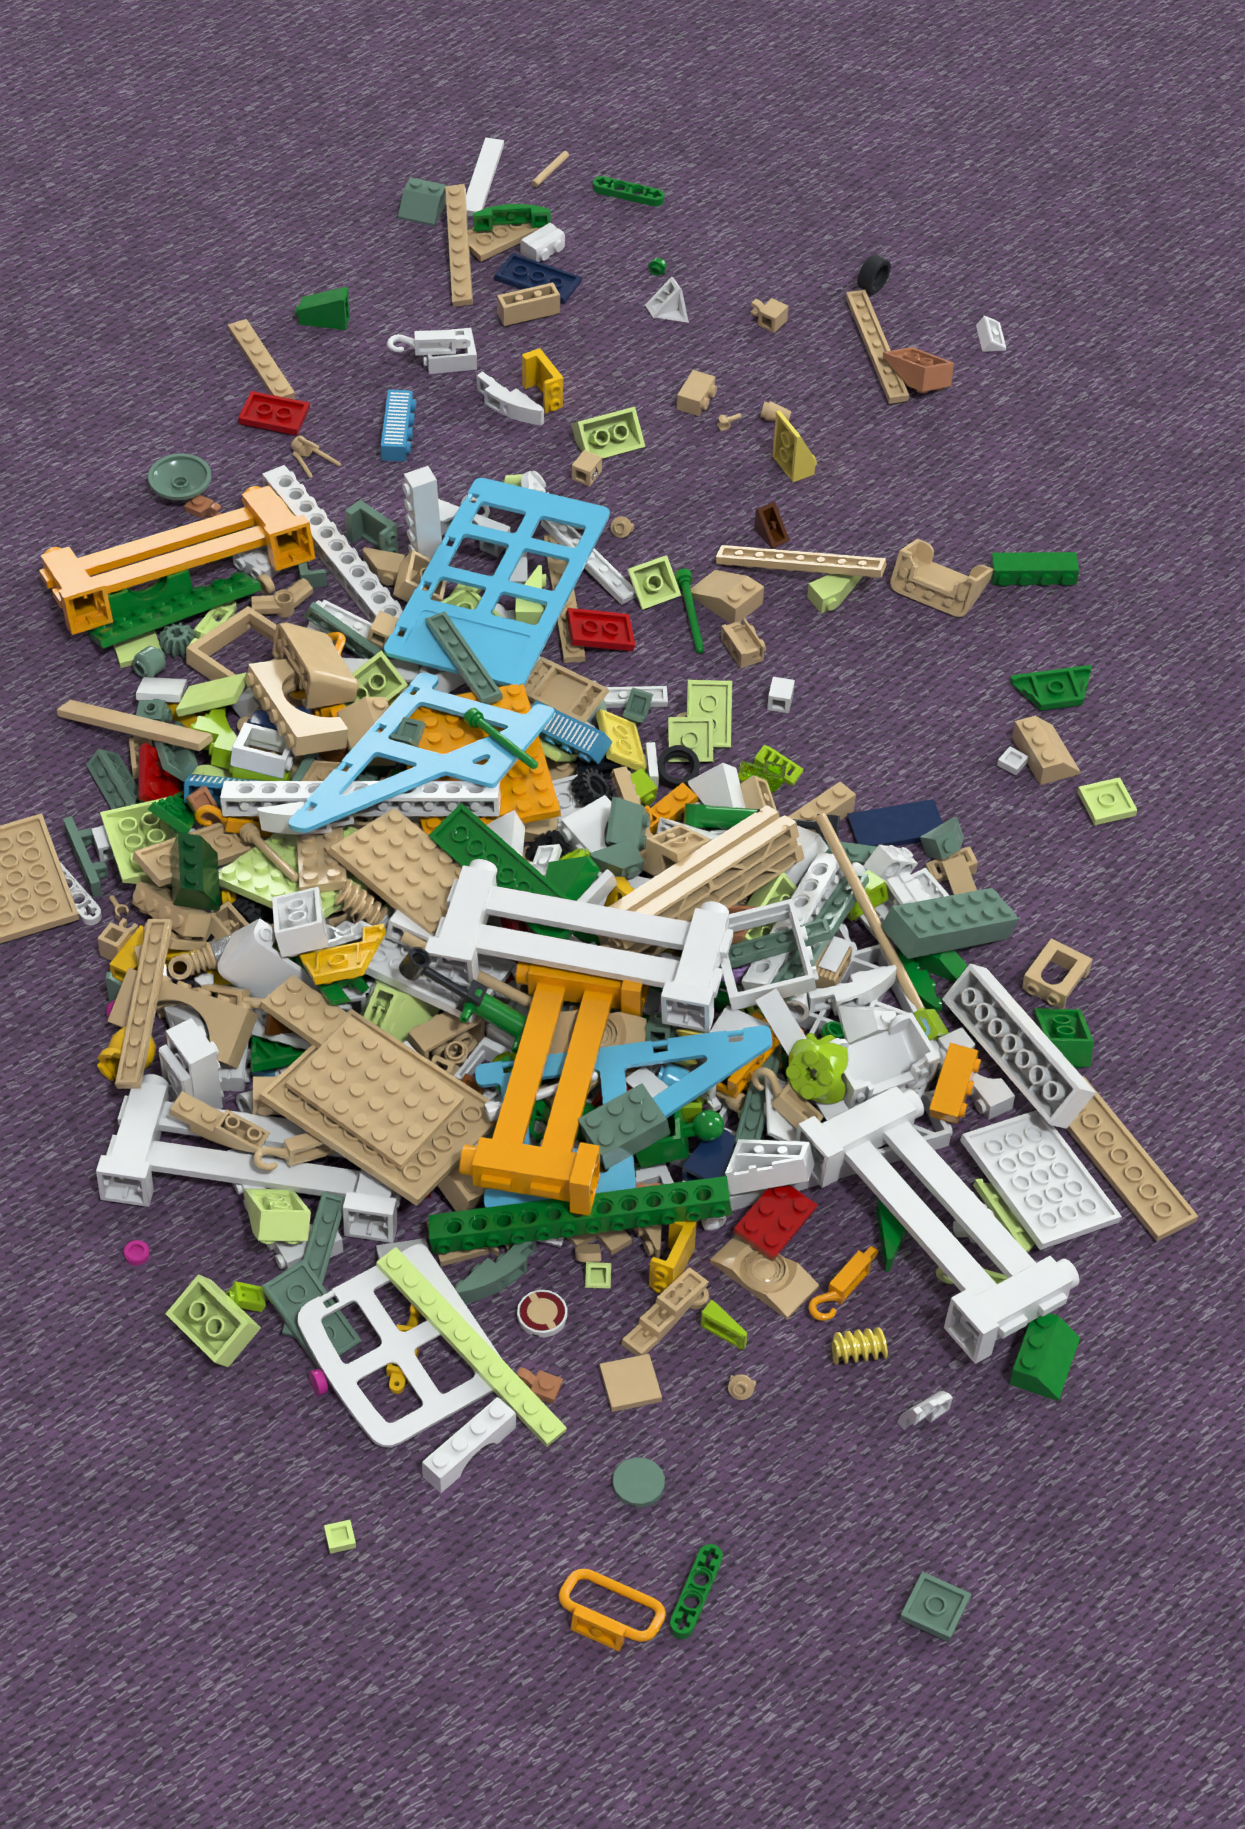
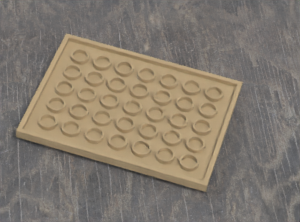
[259,1009,498,1206]

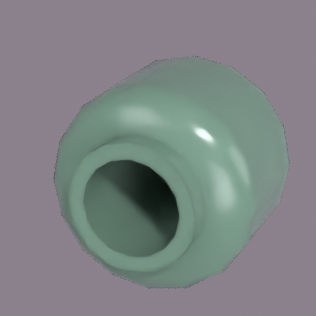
[133,646,166,678]

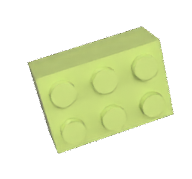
[166,1274,261,1367]

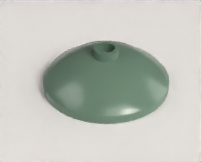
[148,453,211,501]

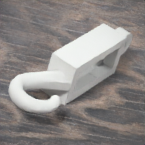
[387,330,471,355]

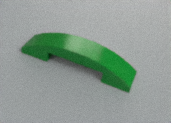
[473,204,551,231]

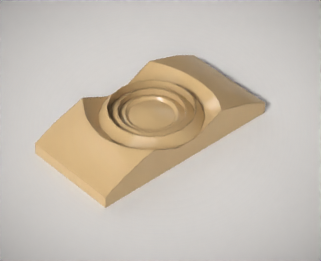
[524,656,609,723]
[549,1010,646,1055]
[710,1235,819,1319]

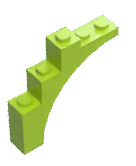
[190,706,292,781]

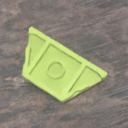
[973,1179,1035,1253]

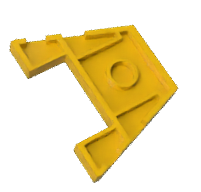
[298,923,386,985]

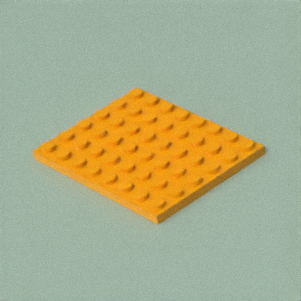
[406,684,561,836]

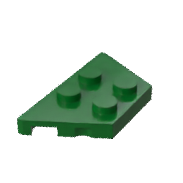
[1009,665,1092,710]
[251,1036,307,1072]

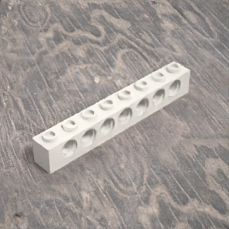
[742,853,844,990]

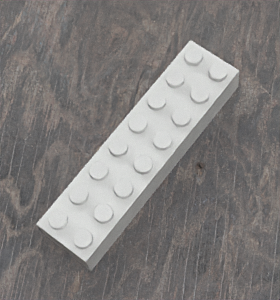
[942,964,1096,1129]

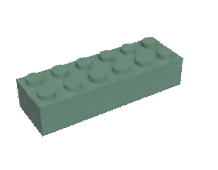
[881,888,1019,959]

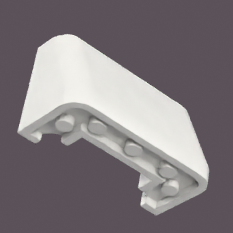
[218,918,319,998]
[829,1012,940,1109]

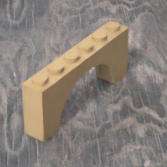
[245,658,348,756]
[107,968,259,1069]

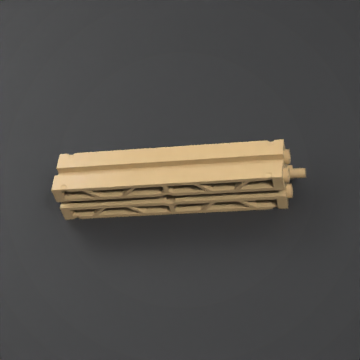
[597,805,804,956]

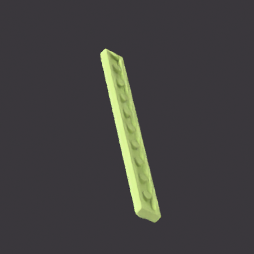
[376,1247,567,1447]

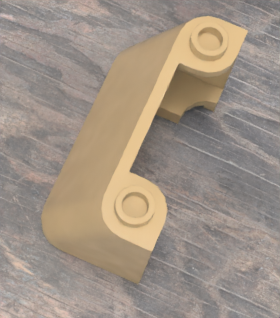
[891,539,994,617]
[272,622,359,709]

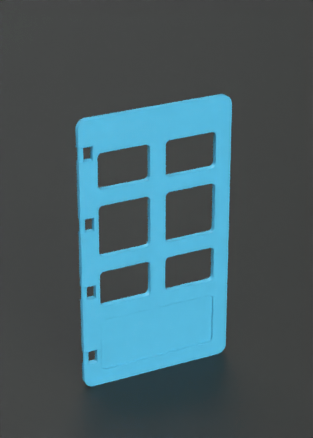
[384,478,610,686]

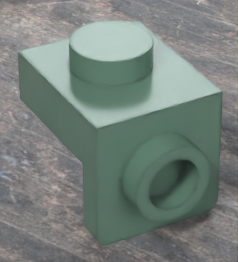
[622,687,654,724]
[390,717,426,747]

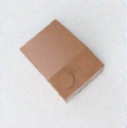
[883,347,954,393]

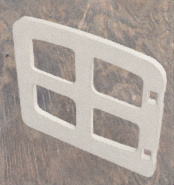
[298,1244,502,1448]

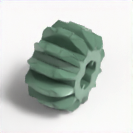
[159,622,196,659]

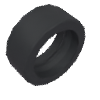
[857,254,891,294]
[657,745,700,790]

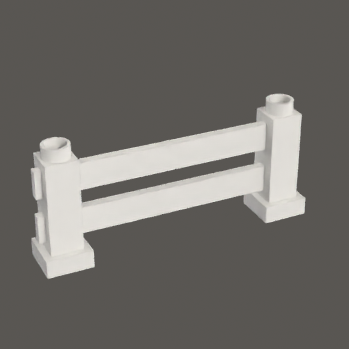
[425,859,733,1032]
[96,1074,401,1243]
[795,1086,1079,1364]

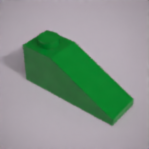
[876,1198,907,1272]

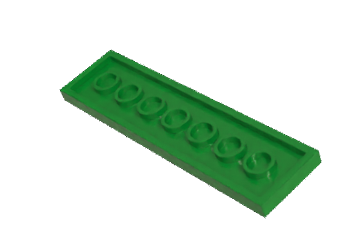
[87,572,262,648]
[429,803,575,940]

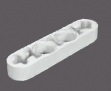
[60,863,102,925]

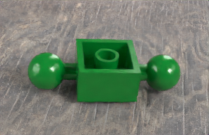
[635,1109,724,1168]

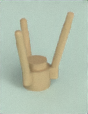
[291,436,341,478]

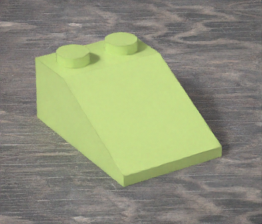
[244,1188,311,1244]

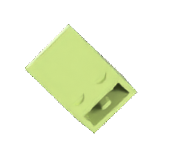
[516,565,546,625]
[360,979,440,1042]

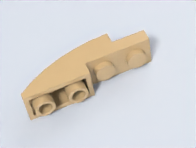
[169,1091,270,1153]

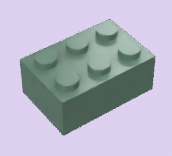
[578,1083,670,1170]

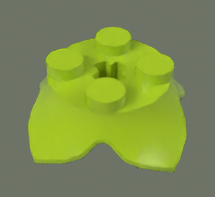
[786,1039,848,1104]

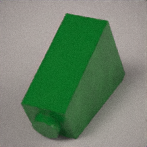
[295,287,350,330]
[545,856,600,901]

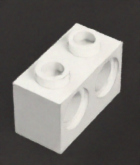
[863,845,918,881]

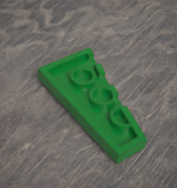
[147,791,195,834]

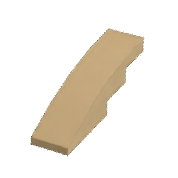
[622,1267,709,1356]

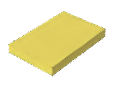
[596,709,647,771]

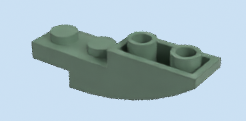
[454,1241,536,1304]

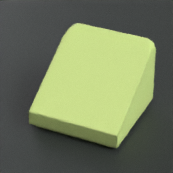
[585,1262,611,1288]

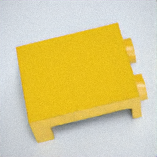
[522,348,563,413]
[649,1221,696,1294]

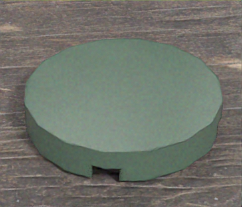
[613,1457,665,1508]

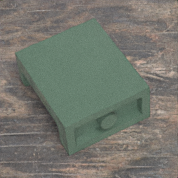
[345,500,398,553]

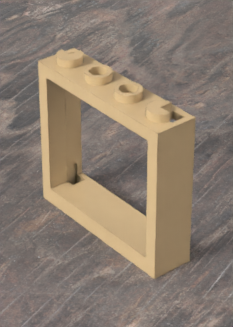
[186,606,287,689]

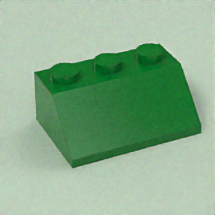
[1009,1313,1080,1401]

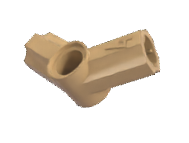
[251,578,313,617]

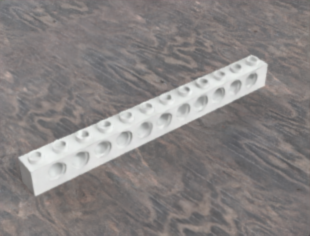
[262,465,403,623]
[220,781,501,816]

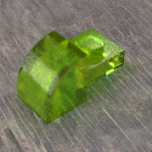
[738,760,786,793]

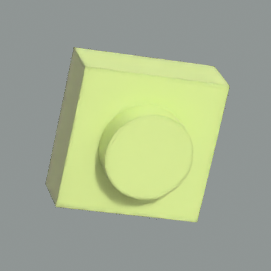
[324,1520,356,1554]

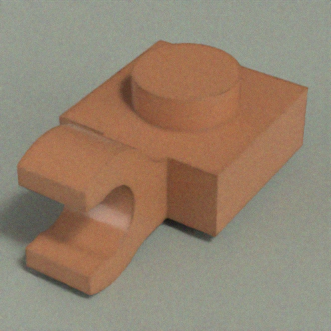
[184,495,222,519]
[517,1367,563,1404]

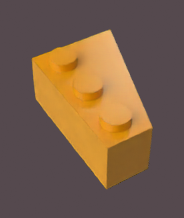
[929,1042,981,1124]

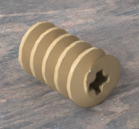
[335,879,388,926]

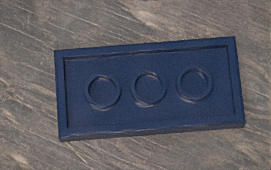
[494,253,582,304]
[847,799,943,847]

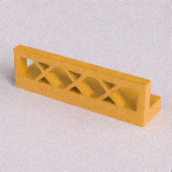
[716,1018,780,1099]

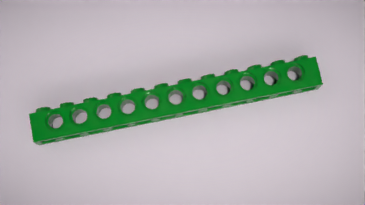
[429,1176,732,1254]

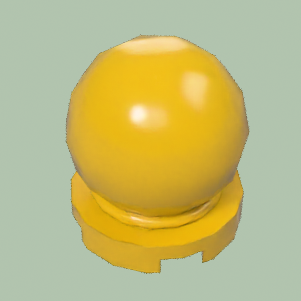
[97,1027,156,1082]

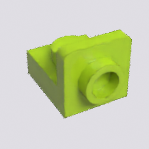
[226,1281,266,1312]

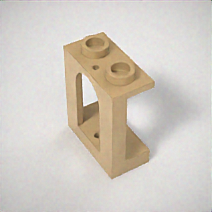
[1022,938,1092,1009]

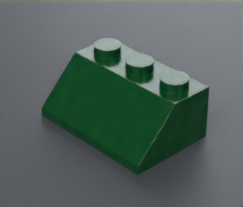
[171,832,220,911]

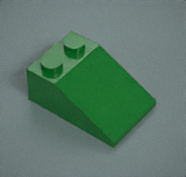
[1034,1008,1094,1069]

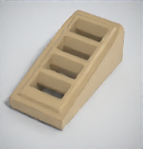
[925,847,978,882]

